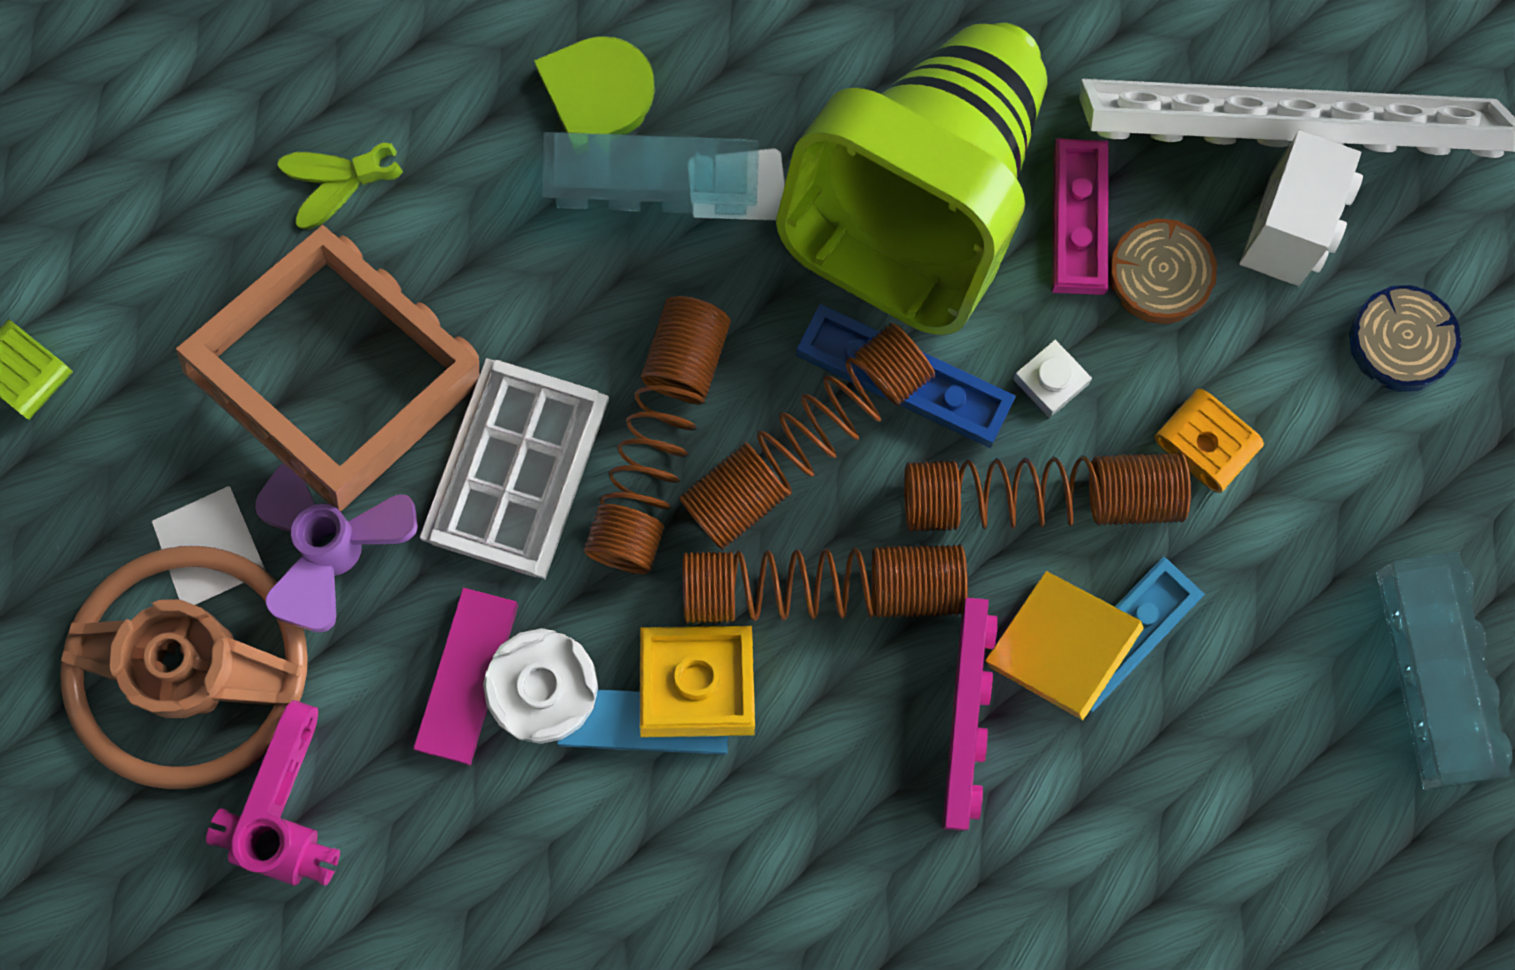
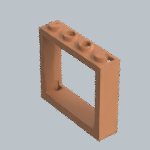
[176,225,479,512]

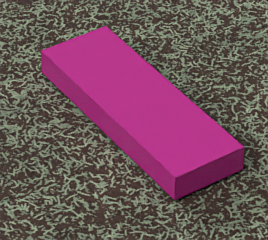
[1052,138,1108,295]
[414,588,519,766]

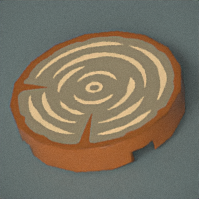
[1108,218,1217,324]

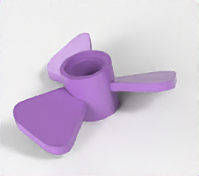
[255,463,417,633]

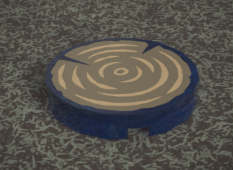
[1349,285,1462,392]

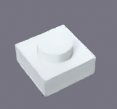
[1013,340,1092,418]

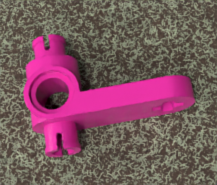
[206,700,340,886]

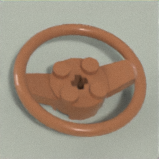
[60,546,308,789]

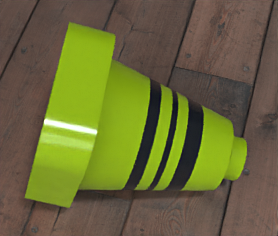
[776,23,1047,335]

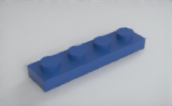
[796,304,1016,449]

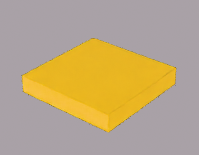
[985,571,1144,720]
[640,626,755,737]

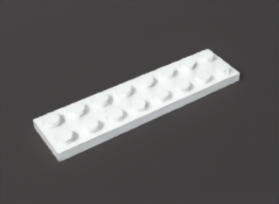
[1079,79,1515,158]

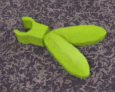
[278,143,403,230]

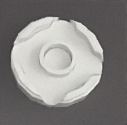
[483,628,598,744]

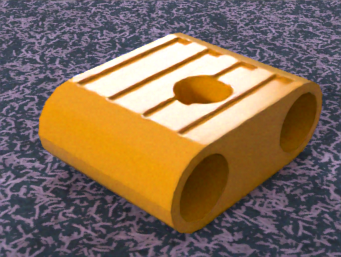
[1154,388,1264,493]

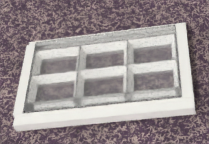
[420,358,609,580]

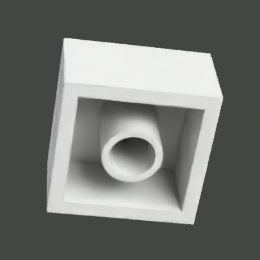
[1239,130,1363,286]

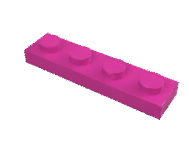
[942,597,997,831]

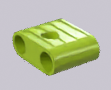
[0,319,73,420]

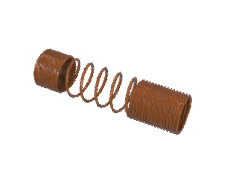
[583,296,731,574]
[679,322,935,550]
[904,452,1191,533]
[683,544,968,624]

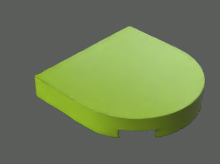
[534,37,655,155]

